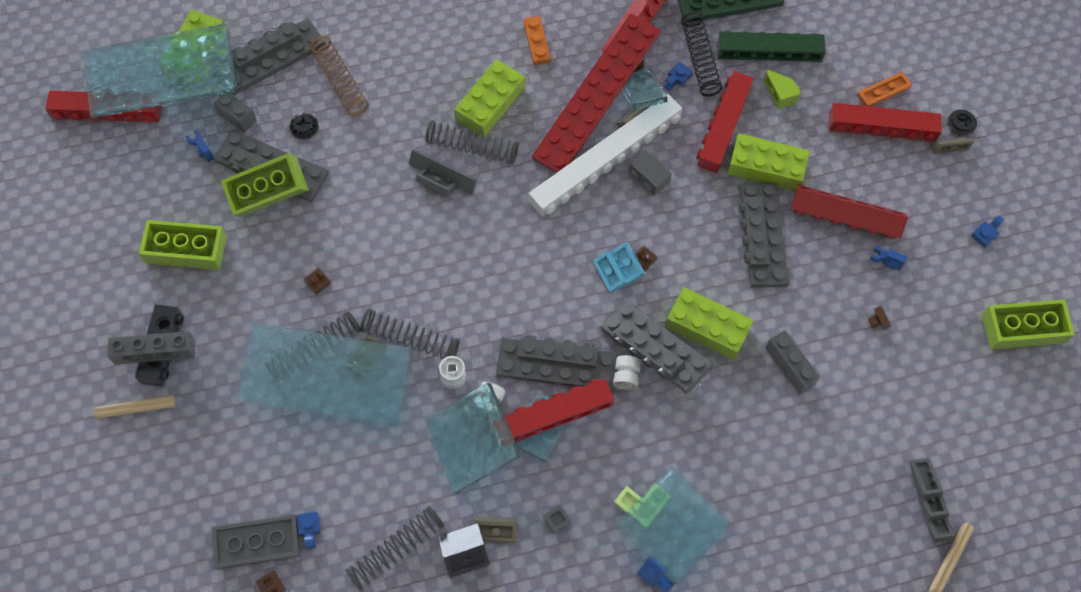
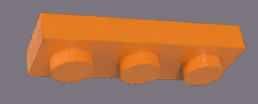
[523,16,551,65]
[856,72,912,107]

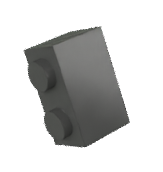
[213,91,257,133]
[629,150,672,196]

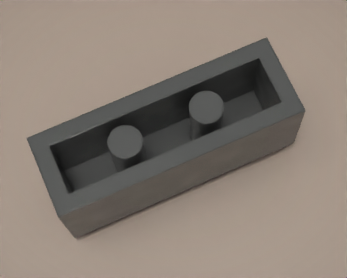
[765,330,820,394]

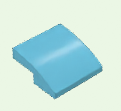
[593,242,646,293]

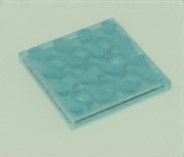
[425,383,521,493]
[616,465,731,584]

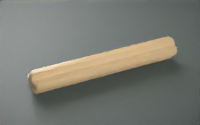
[94,395,175,419]
[929,523,974,592]

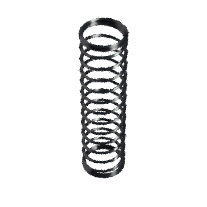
[681,12,723,97]

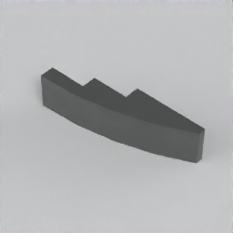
[909,458,955,543]

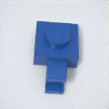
[664,62,693,91]
[186,131,214,162]
[971,215,1005,248]
[870,246,907,270]
[297,511,320,550]
[636,556,675,592]

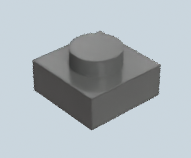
[543,504,571,534]

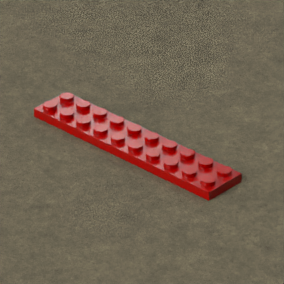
[532,13,661,173]

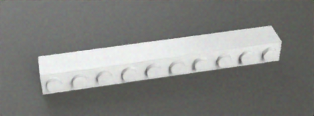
[528,94,682,217]

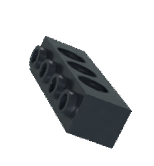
[135,304,184,387]

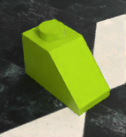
[763,70,801,109]

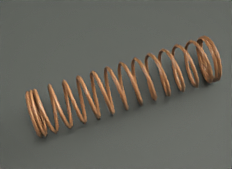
[310,36,369,116]

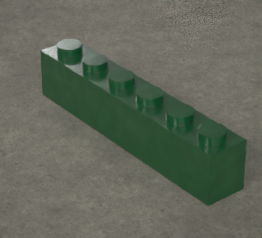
[717,31,826,62]

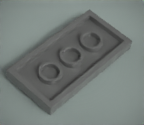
[212,514,300,570]

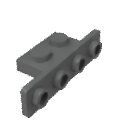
[409,149,477,197]

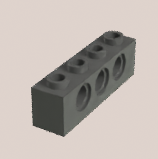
[107,331,195,365]

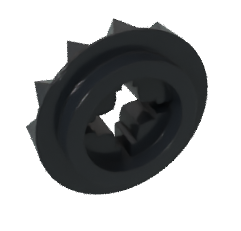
[948,109,977,136]
[289,112,319,139]

